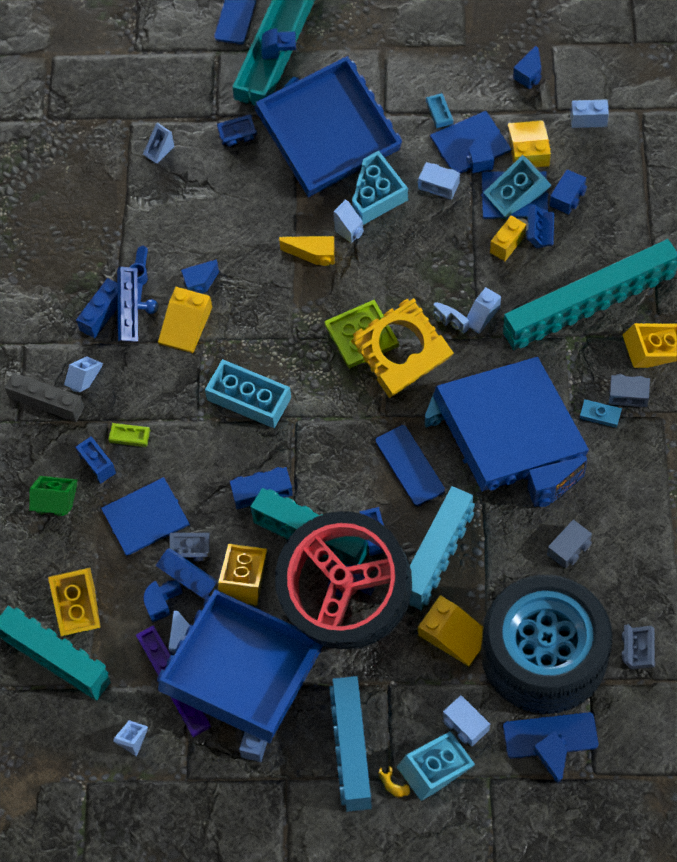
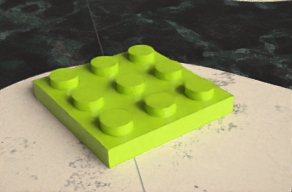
[324,300,399,369]

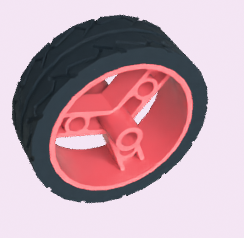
[275,511,412,650]

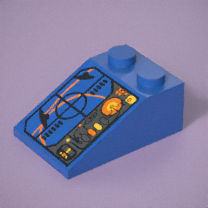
[527,456,587,507]

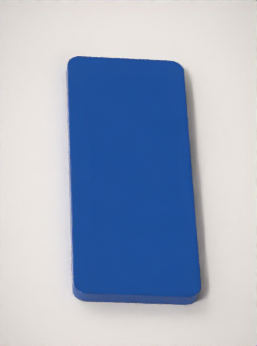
[215,0,257,44]
[376,425,445,506]
[503,712,599,759]

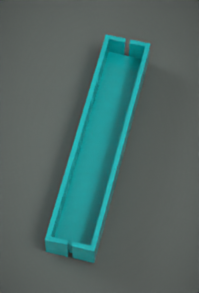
[232,0,315,105]
[503,239,677,350]

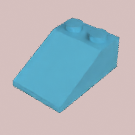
[483,155,552,217]
[397,731,475,801]

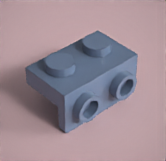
[170,533,210,561]
[622,624,655,669]

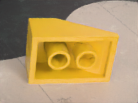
[508,121,551,167]
[158,287,212,353]
[623,323,677,368]
[218,544,267,605]
[48,568,100,636]
[418,595,483,667]

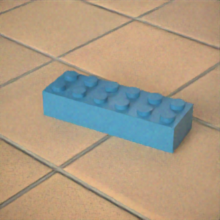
[329,676,372,812]

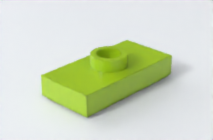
[109,423,150,447]

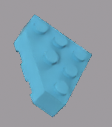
[352,151,408,225]

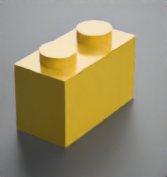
[490,216,526,261]

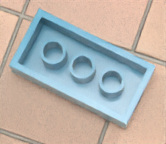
[205,359,291,428]

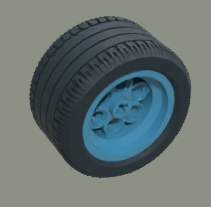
[481,574,613,714]

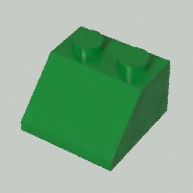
[29,476,78,516]

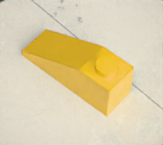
[279,236,335,266]

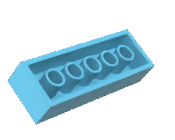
[409,486,475,610]

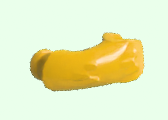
[379,766,410,798]

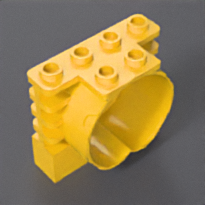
[351,298,454,398]

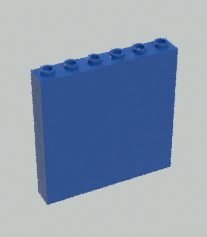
[255,56,402,197]
[433,357,589,491]
[157,590,323,743]

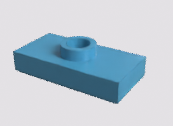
[426,93,453,129]
[579,399,622,428]

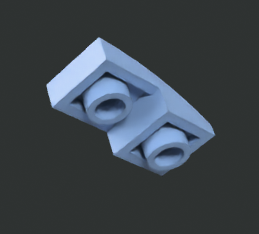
[433,302,469,334]

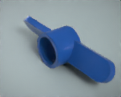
[130,246,148,302]

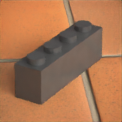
[5,372,84,422]

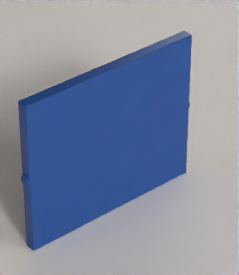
[430,111,511,173]
[481,171,549,219]
[101,477,190,556]

